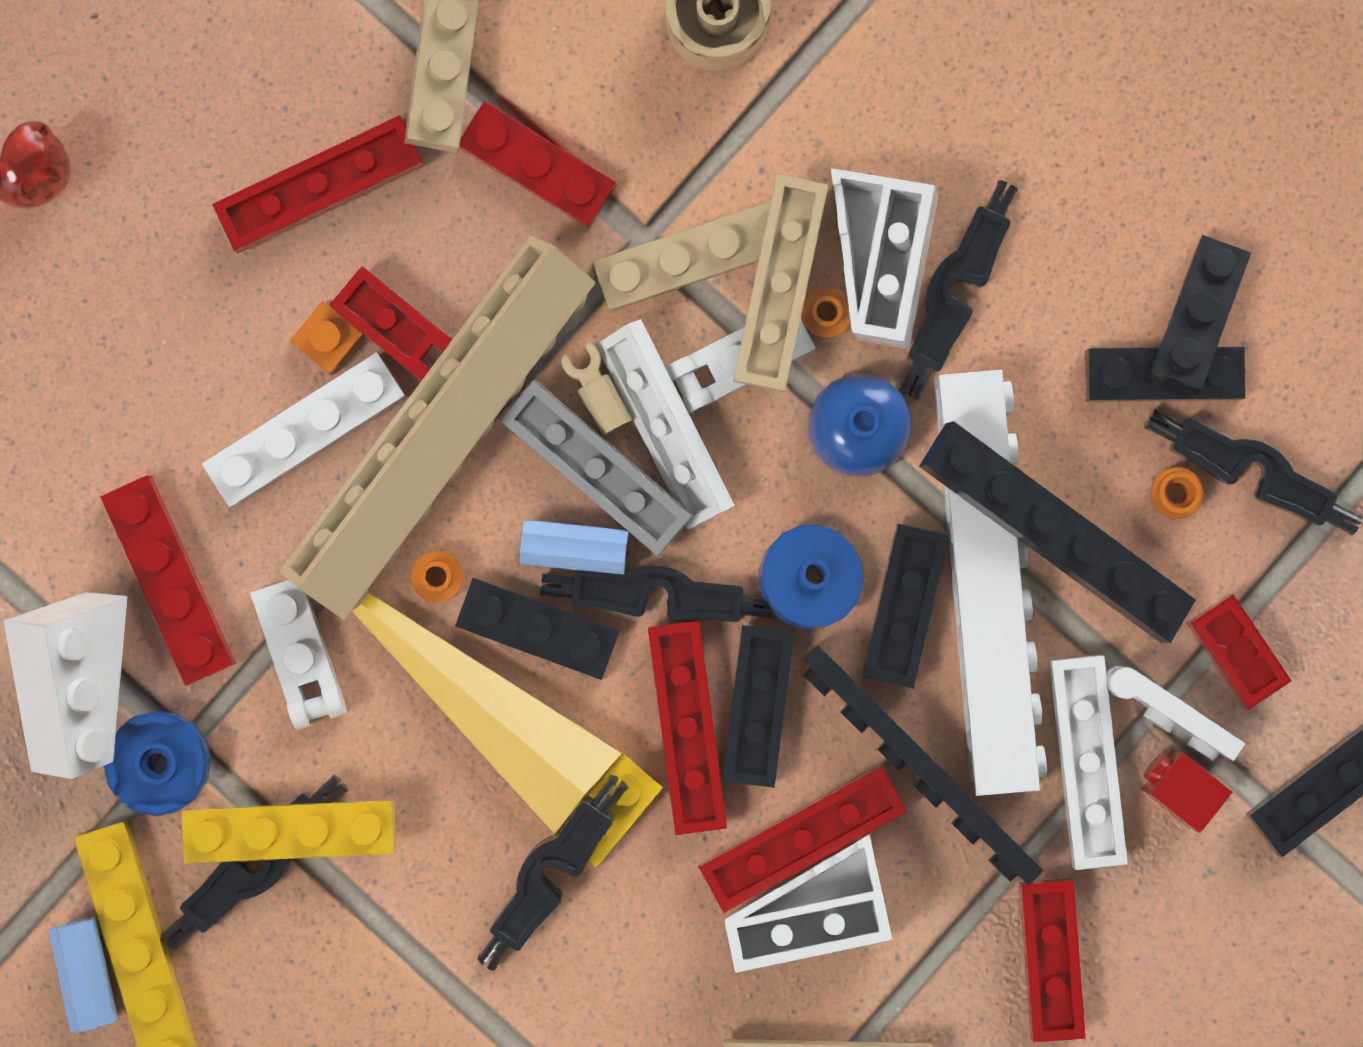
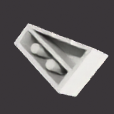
[831,168,938,349]
[3,592,128,779]
[724,835,892,973]

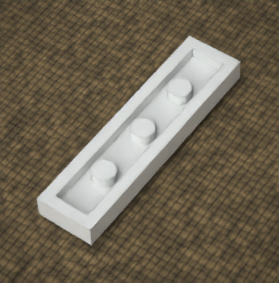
[595,319,735,530]
[202,352,407,508]
[1049,655,1128,870]

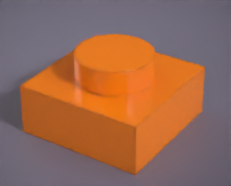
[290,301,365,376]

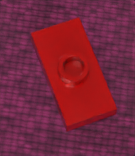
[1187,594,1292,710]

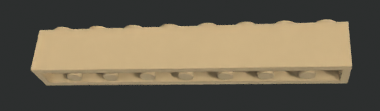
[279,235,596,620]

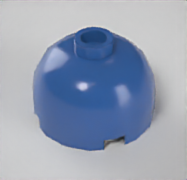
[808,374,911,477]

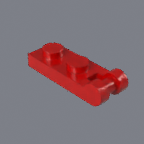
[329,266,453,381]

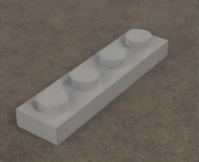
[500,381,694,556]

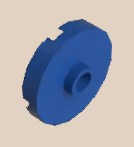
[759,525,863,629]
[103,711,211,816]

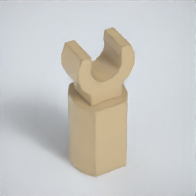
[561,342,633,437]

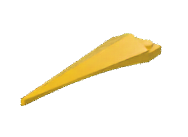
[352,592,665,868]

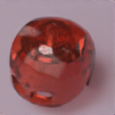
[0,121,71,209]

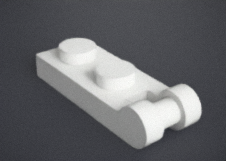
[665,318,816,414]
[250,580,347,731]
[1106,666,1245,762]

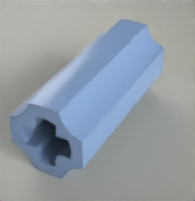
[520,519,629,575]
[48,917,118,1033]

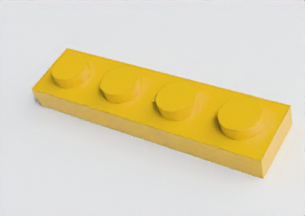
[182,800,396,864]

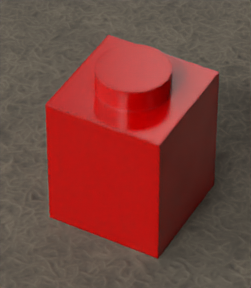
[1140,749,1233,833]

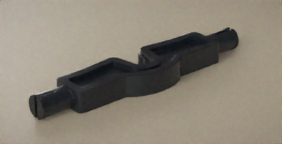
[899,180,1018,400]
[1144,408,1363,536]
[540,566,774,622]
[161,774,349,950]
[477,775,628,971]

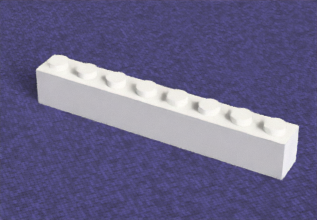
[934,370,1047,796]

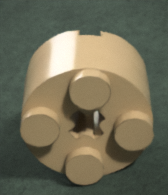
[665,0,771,70]

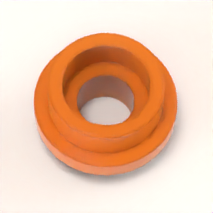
[801,286,851,339]
[1150,467,1204,519]
[411,551,464,603]

